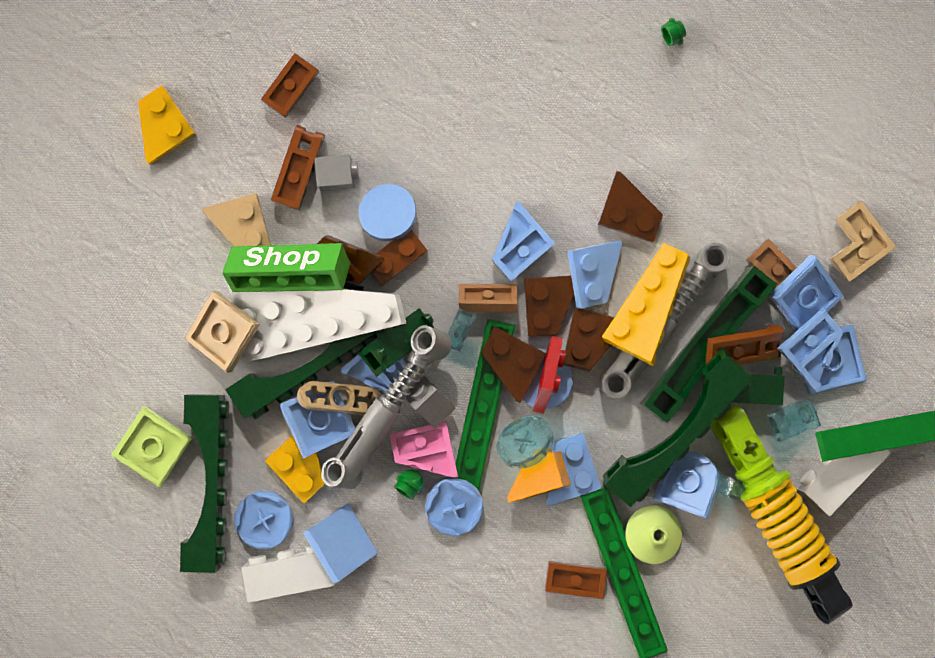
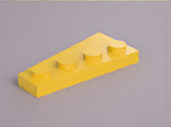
[602,243,690,367]

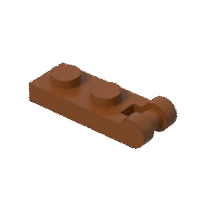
[271,125,325,211]
[705,325,784,364]

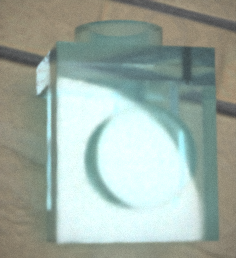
[767,399,821,442]

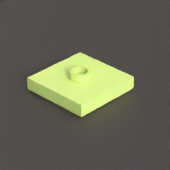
[111,406,194,487]

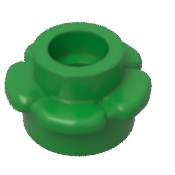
[661,18,686,46]

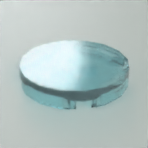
[496,415,554,469]

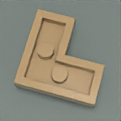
[829,201,896,282]

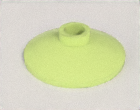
[626,505,682,564]

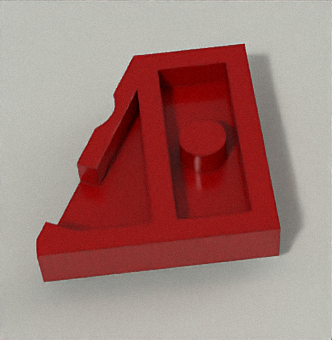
[532,336,566,414]

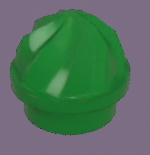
[394,470,424,500]

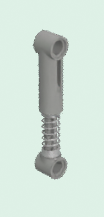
[599,243,731,399]
[321,325,452,489]

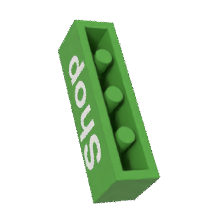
[222,243,350,292]

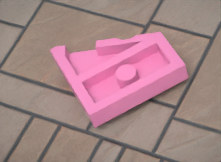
[389,421,458,478]

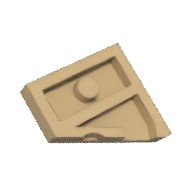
[202,193,272,246]

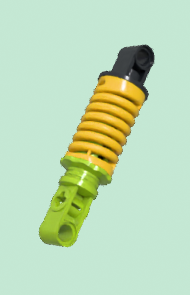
[710,406,853,624]

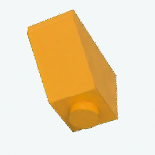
[507,448,571,503]

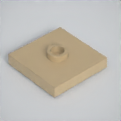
[185,291,260,373]

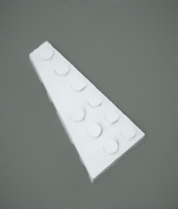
[228,285,406,363]

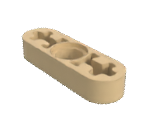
[297,381,382,415]

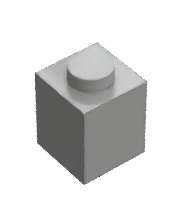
[315,155,359,191]
[406,376,456,428]

